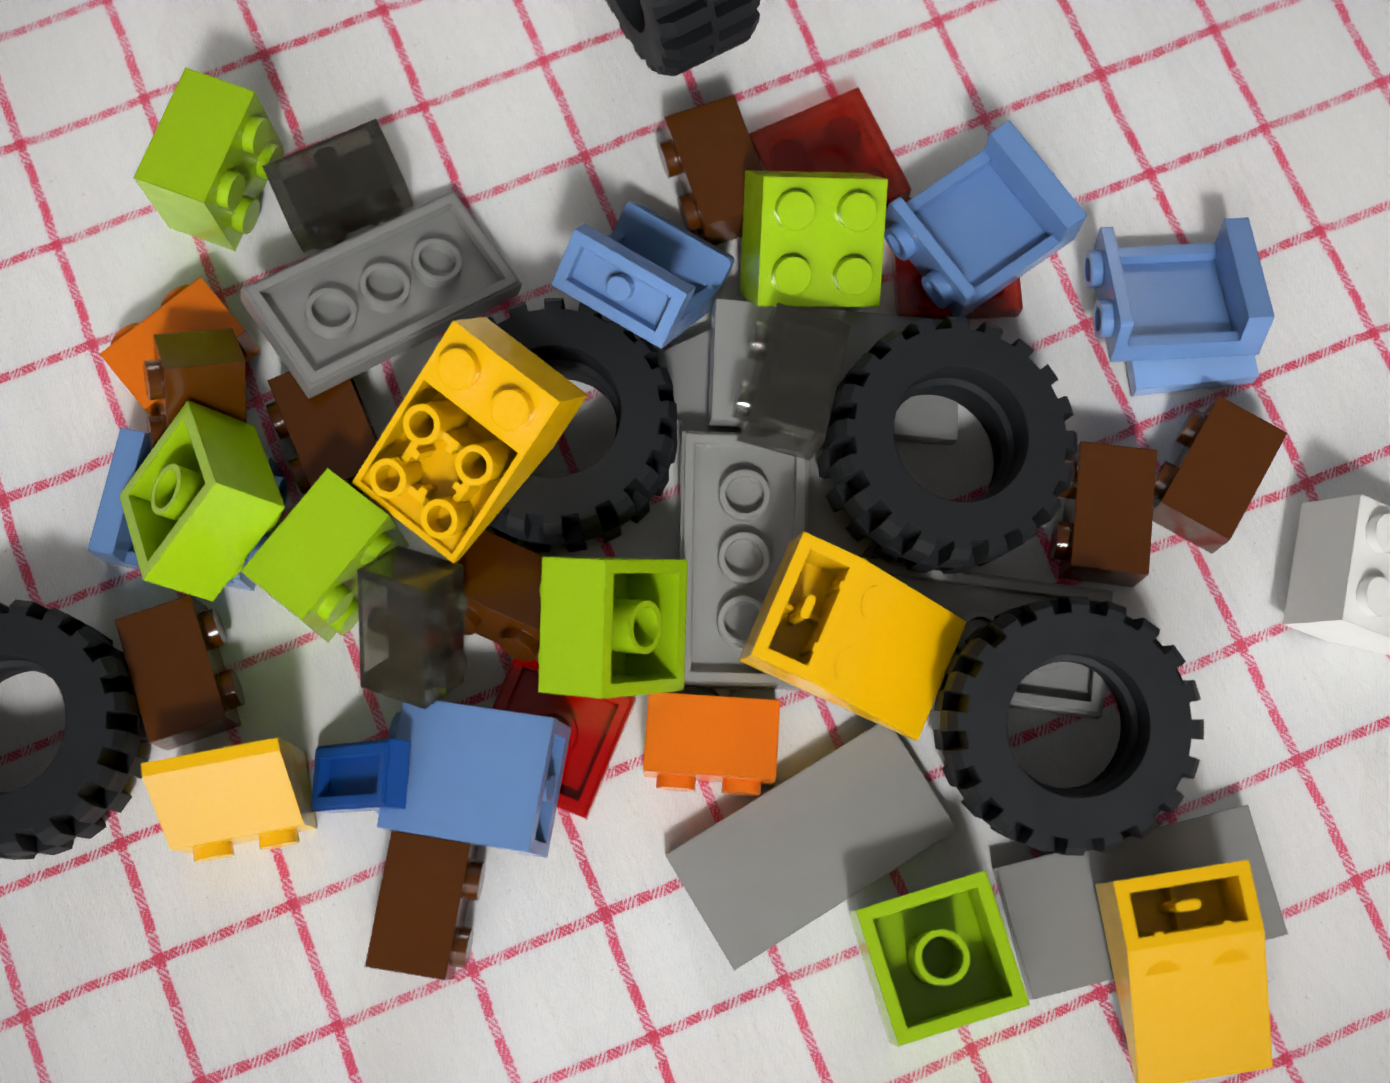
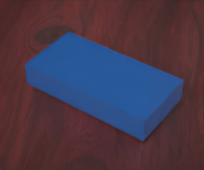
[311,738,410,813]

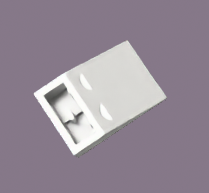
[1283,494,1390,655]

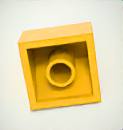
[141,737,317,862]

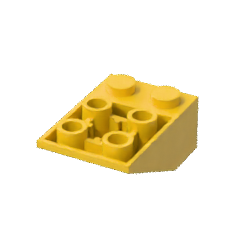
[352,317,588,564]
[738,532,967,741]
[1095,859,1273,1083]

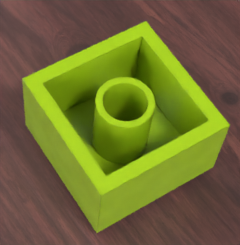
[133,67,284,251]
[740,170,888,307]
[119,400,285,602]
[241,468,409,643]
[538,557,688,699]
[849,870,1030,1047]

